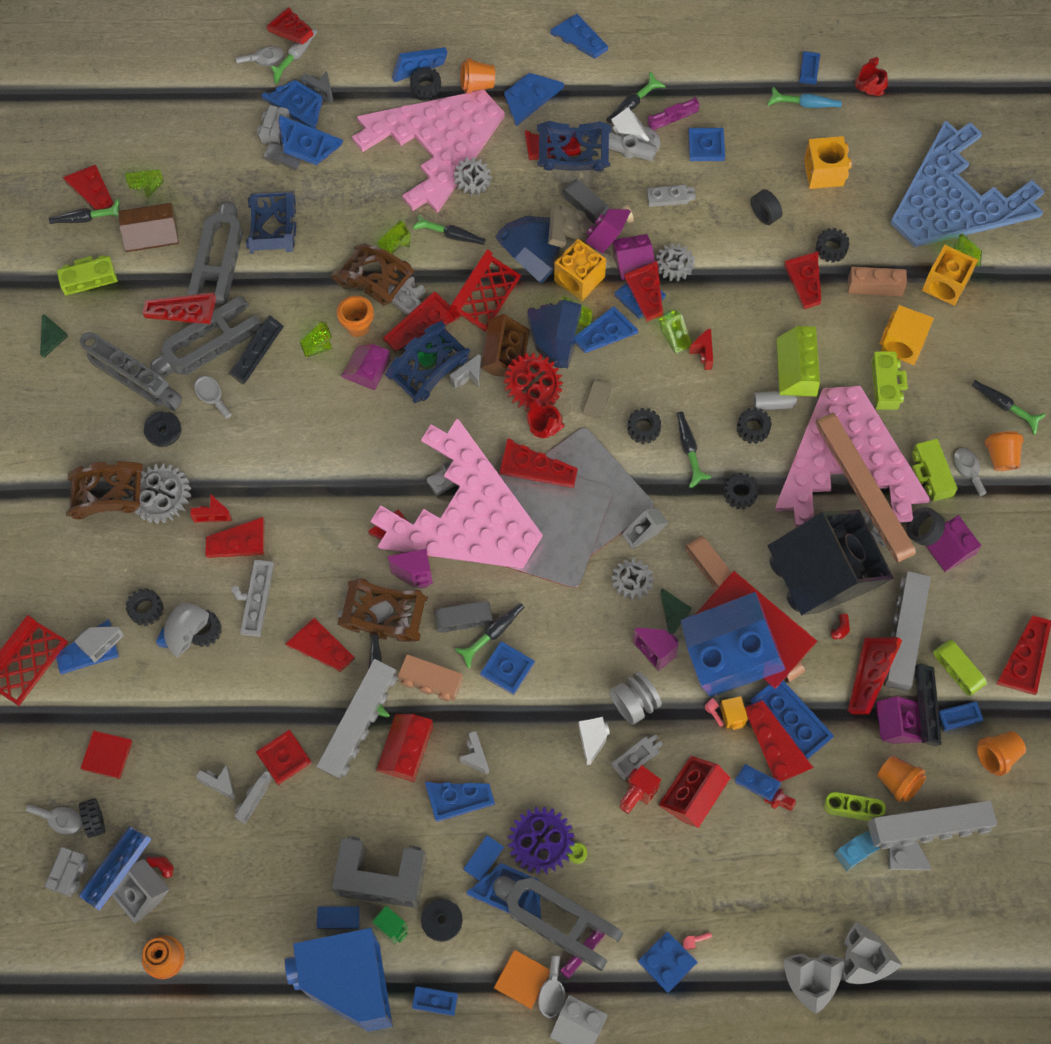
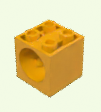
[804,136,852,189]
[554,239,606,301]
[922,244,978,306]
[879,305,934,366]

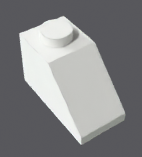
[611,107,650,142]
[579,717,610,765]

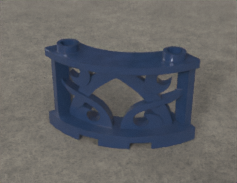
[537,120,611,171]
[246,190,296,254]
[385,321,470,403]

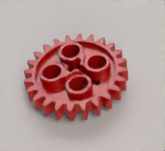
[503,353,563,411]

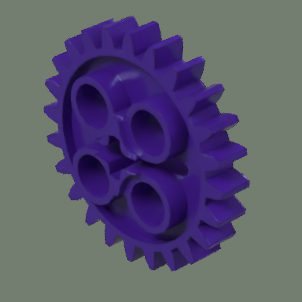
[508,807,575,875]

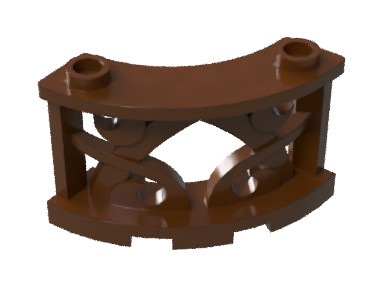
[330,243,415,306]
[66,461,143,520]
[337,578,428,642]

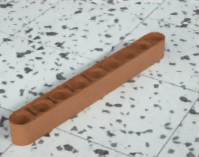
[816,413,916,563]
[685,535,805,683]

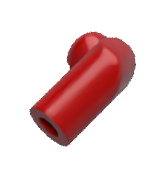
[831,614,850,640]
[147,857,174,878]

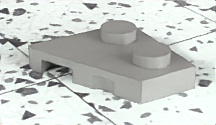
[888,841,931,871]

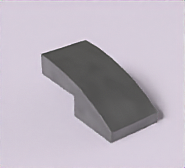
[263,143,302,171]

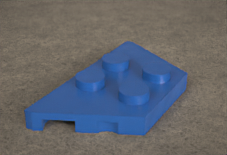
[504,73,564,126]
[262,80,323,129]
[278,115,343,165]
[466,863,541,919]

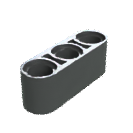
[562,179,609,224]
[434,601,493,633]

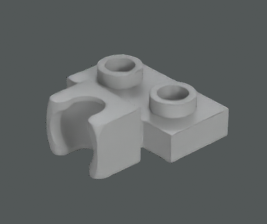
[388,277,425,316]

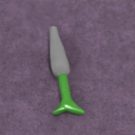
[271,28,317,84]

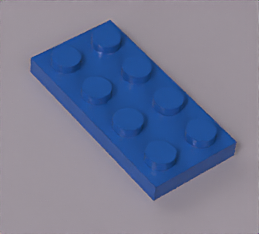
[749,681,834,759]

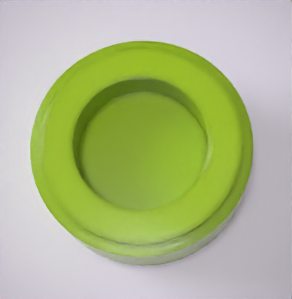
[567,842,587,864]

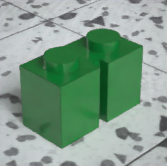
[372,906,408,945]

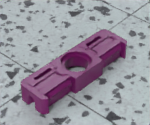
[648,97,700,130]
[560,930,606,980]

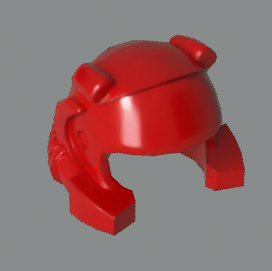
[855,57,888,96]
[527,400,564,439]

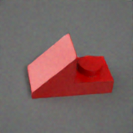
[689,329,713,370]
[190,494,232,523]

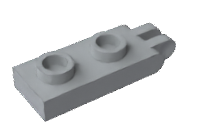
[647,185,696,207]
[611,734,664,781]
[235,772,272,825]

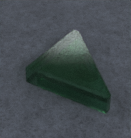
[40,314,68,359]
[660,588,692,635]

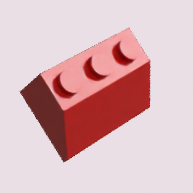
[376,714,434,783]
[659,756,731,828]

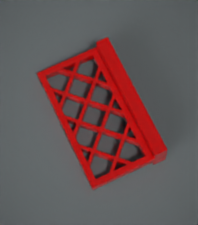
[448,249,521,332]
[0,615,68,706]

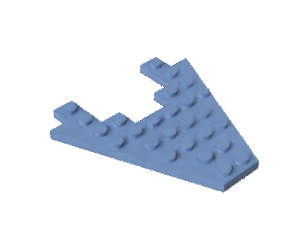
[890,121,1045,247]

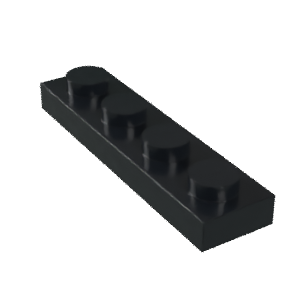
[228,315,284,385]
[915,664,942,746]

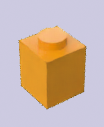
[720,696,748,730]

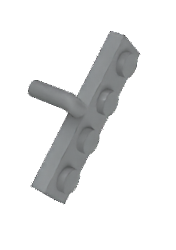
[231,560,275,637]

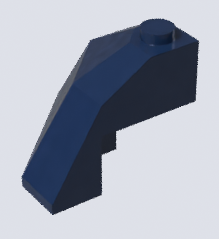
[495,216,560,284]
[527,300,582,369]

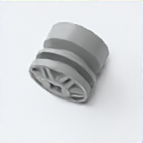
[609,671,662,725]

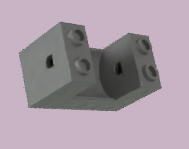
[332,836,427,908]

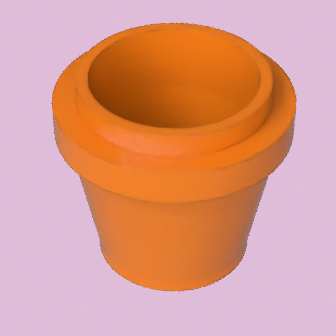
[460,58,495,94]
[337,296,374,337]
[984,431,1024,471]
[977,731,1026,776]
[877,755,926,803]
[142,935,185,979]

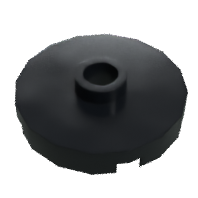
[144,411,182,447]
[421,899,463,942]

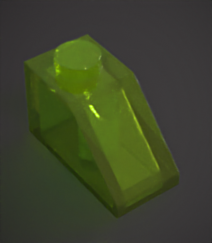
[657,309,691,354]

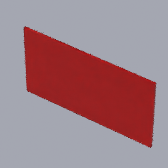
[695,571,818,689]

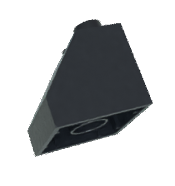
[767,510,894,616]

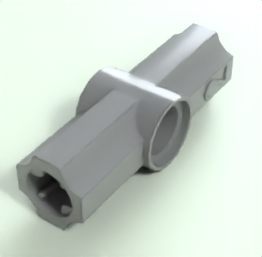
[609,133,657,161]

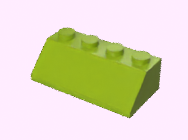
[776,326,820,397]

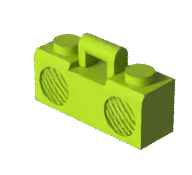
[57,256,118,296]
[871,351,908,410]
[911,439,958,501]

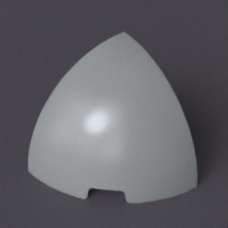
[164,603,209,658]
[841,922,902,984]
[784,954,845,1014]

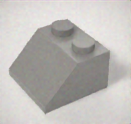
[111,859,170,924]
[550,995,608,1044]

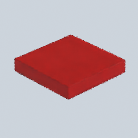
[256,729,312,785]
[80,731,133,779]

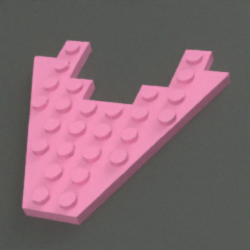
[352,90,505,213]
[776,386,929,528]
[370,419,543,569]

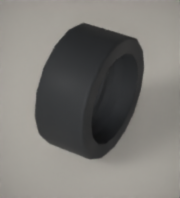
[750,189,783,225]
[906,507,945,546]

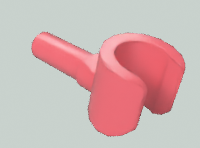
[705,698,724,727]
[683,932,712,950]

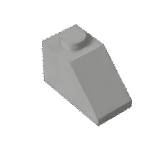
[622,508,669,549]
[74,627,124,663]

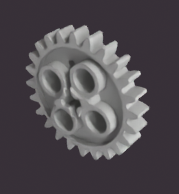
[129,463,191,524]

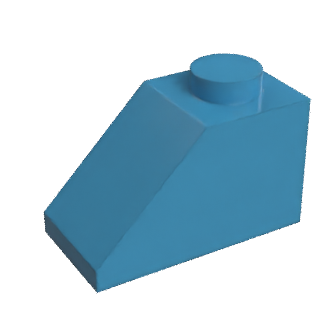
[834,831,880,871]

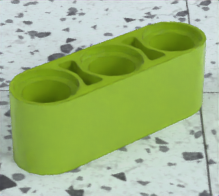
[933,639,987,696]
[823,792,886,821]

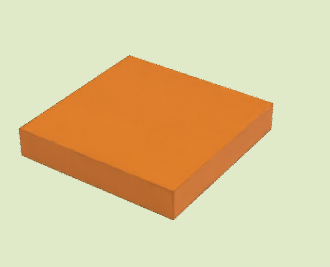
[494,950,550,1009]

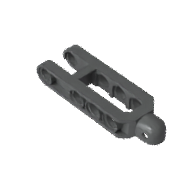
[188,201,243,306]
[150,296,262,378]
[80,332,182,411]
[493,876,624,971]

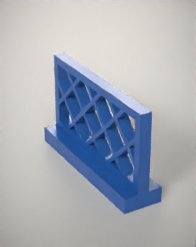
[78,826,152,911]

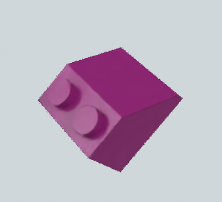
[585,209,631,254]
[612,234,655,280]
[341,344,391,391]
[926,515,982,572]
[388,549,433,588]
[633,628,679,672]
[876,696,922,744]

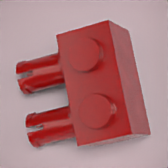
[619,765,662,814]

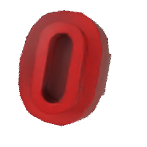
[764,788,796,811]

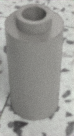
[753,391,797,411]

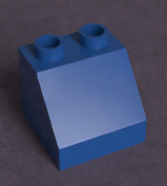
[681,592,786,697]
[285,928,393,1032]

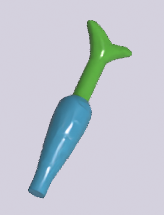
[767,87,842,108]

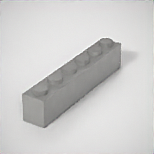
[884,571,931,692]
[317,659,398,780]
[868,801,998,849]

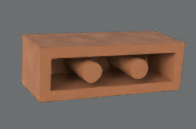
[848,267,907,296]
[398,655,463,701]

